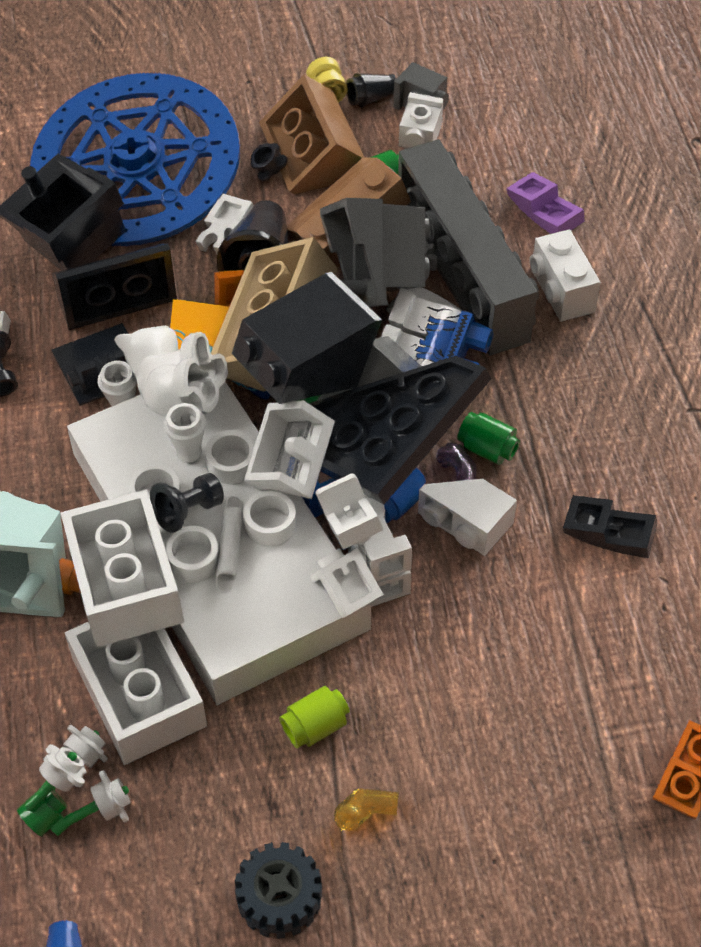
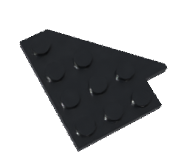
[308,355,492,504]

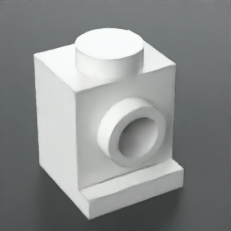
[399,93,443,148]

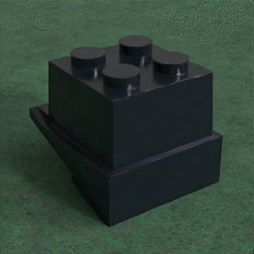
[0,153,126,271]

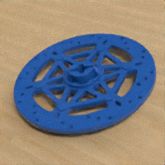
[30,73,240,246]

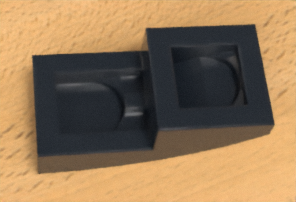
[563,495,657,558]

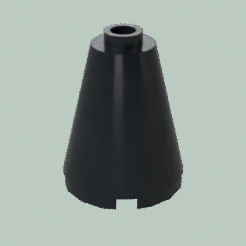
[217,200,289,272]

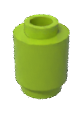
[279,686,350,749]

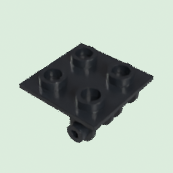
[51,323,128,406]

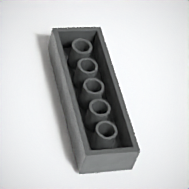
[398,139,539,356]

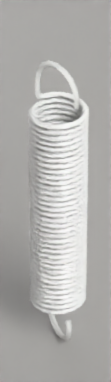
[215,496,243,593]

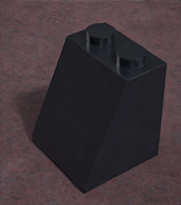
[232,272,382,404]

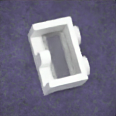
[244,401,335,499]

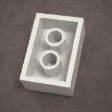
[60,489,185,648]
[64,622,207,765]

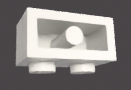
[530,229,601,322]

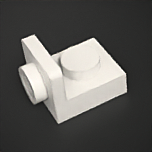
[309,548,384,618]

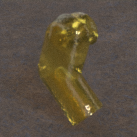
[334,788,399,831]

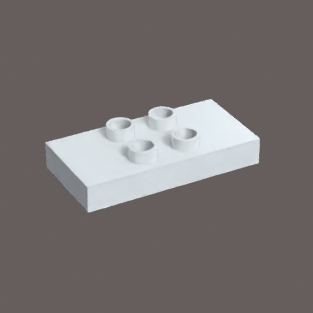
[67,382,371,705]

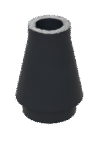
[346,73,397,108]

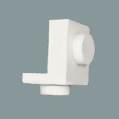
[316,474,383,549]

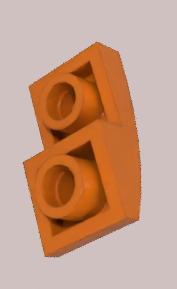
[653,720,701,820]

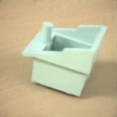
[0,491,66,617]

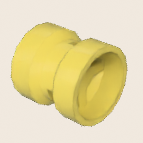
[306,57,347,103]

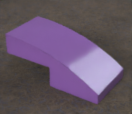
[507,172,585,234]

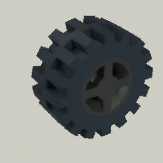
[235,842,322,939]

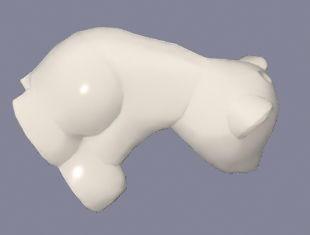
[114,325,228,417]

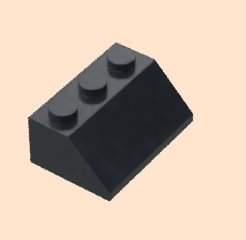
[52,244,177,330]

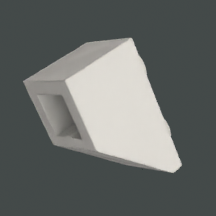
[418,479,517,556]

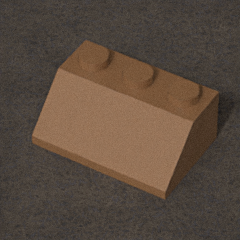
[259,74,364,194]
[287,157,411,268]

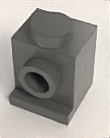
[393,62,449,110]

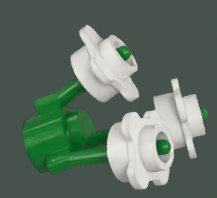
[17,725,131,837]

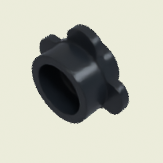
[250,143,288,181]

